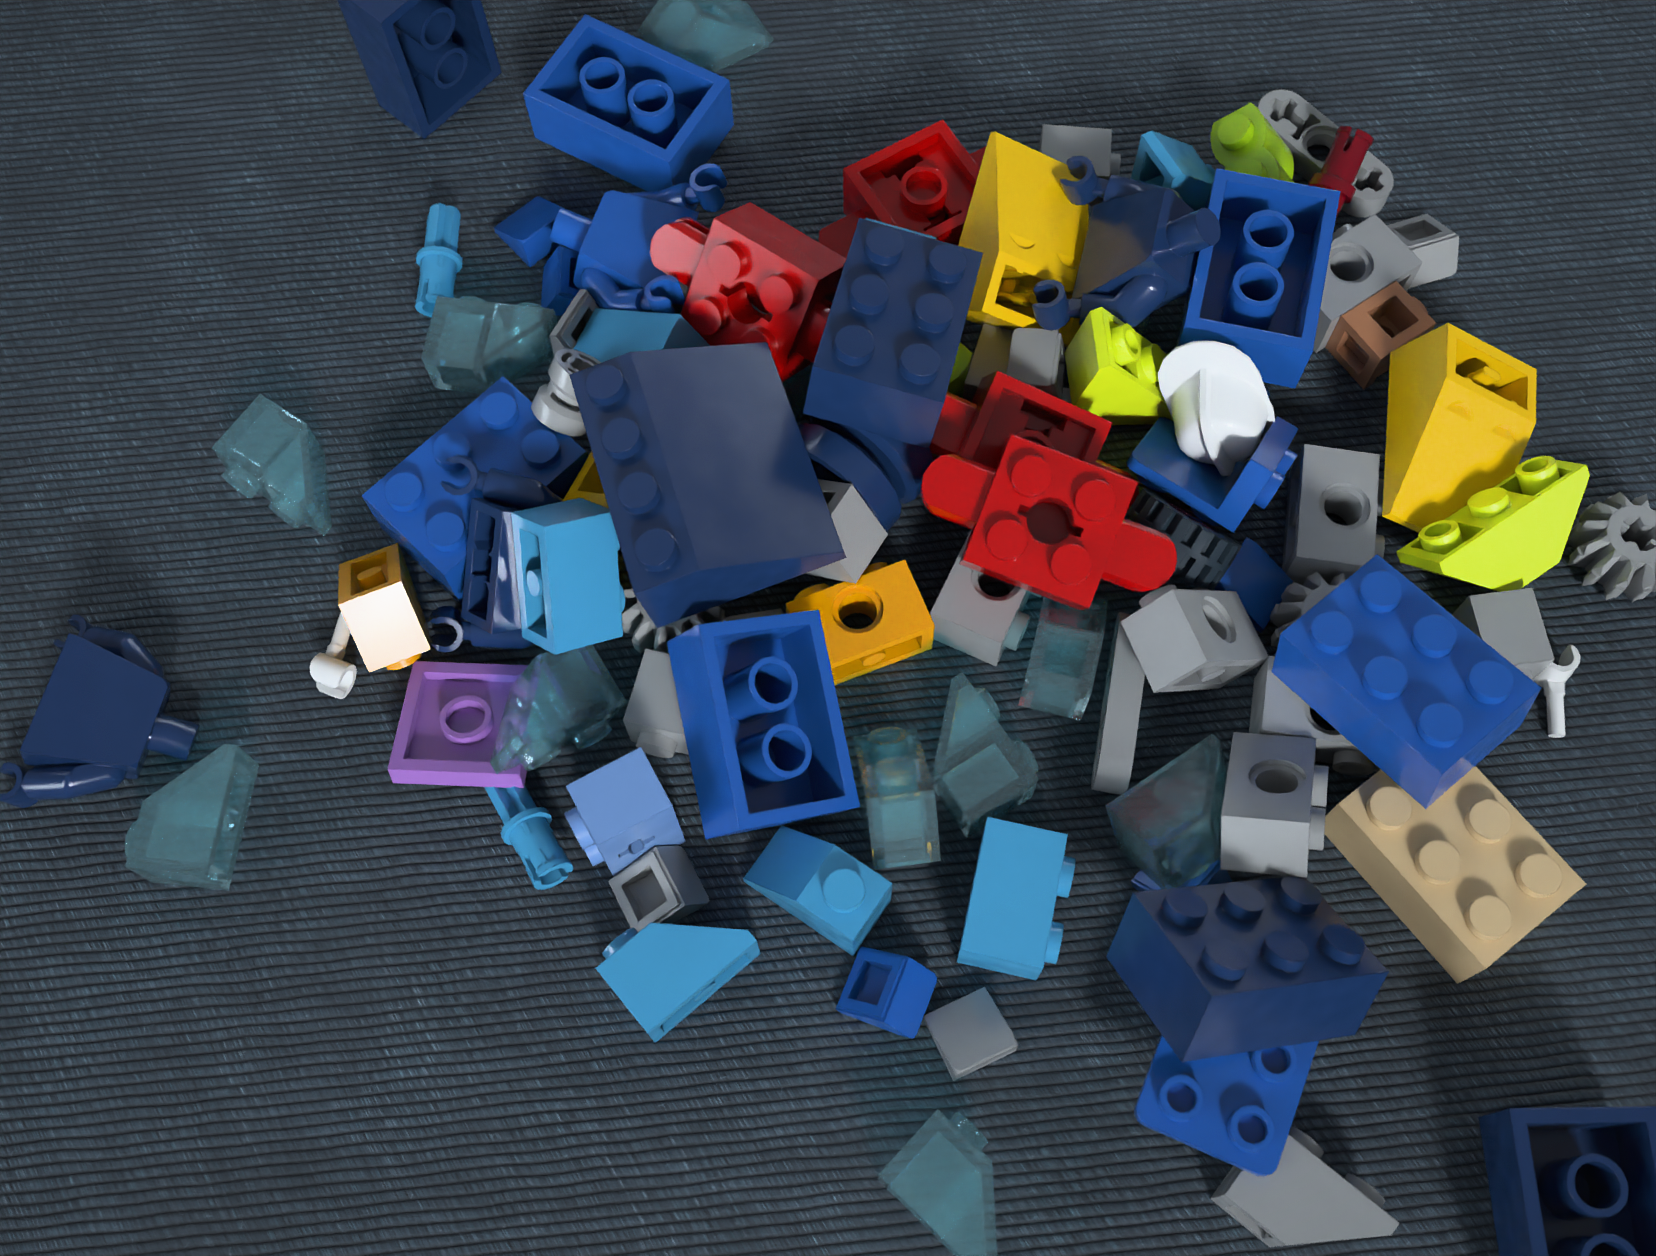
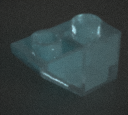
[421,296,558,394]
[212,394,332,535]
[1018,596,1108,720]
[490,645,627,774]
[931,672,1039,838]
[853,726,941,870]

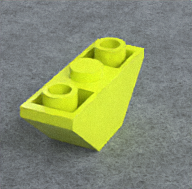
[1064,307,1174,425]
[1396,456,1590,592]

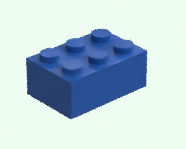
[523,14,734,191]
[1176,168,1341,389]
[361,376,588,605]
[1272,554,1541,809]
[667,610,860,840]

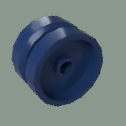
[798,415,934,532]

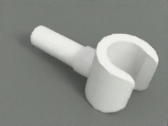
[309,612,357,699]
[1534,644,1580,738]

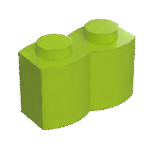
[1211,103,1294,182]

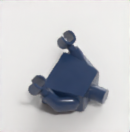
[1032,156,1221,331]
[429,454,564,653]
[0,615,200,808]

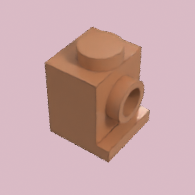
[1325,281,1436,389]

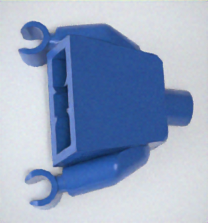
[550,163,728,314]

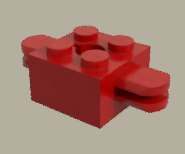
[819,119,986,258]
[650,202,846,382]
[929,370,1139,513]
[920,434,1177,610]

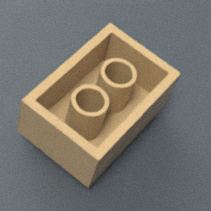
[1324,766,1586,984]

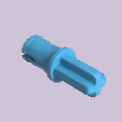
[415,203,463,318]
[484,785,573,890]

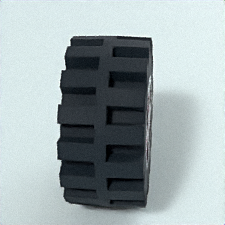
[1124,487,1242,590]

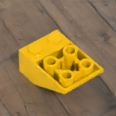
[958,132,1089,347]
[1382,323,1537,533]

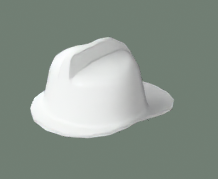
[1158,341,1275,476]

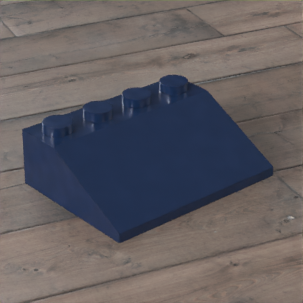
[569,342,846,628]

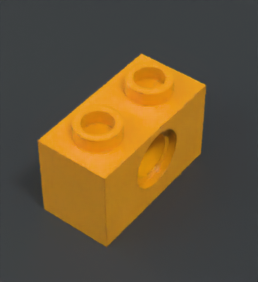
[786,559,935,685]

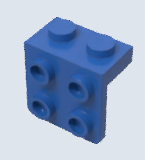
[1126,416,1299,533]
[1134,1034,1319,1177]

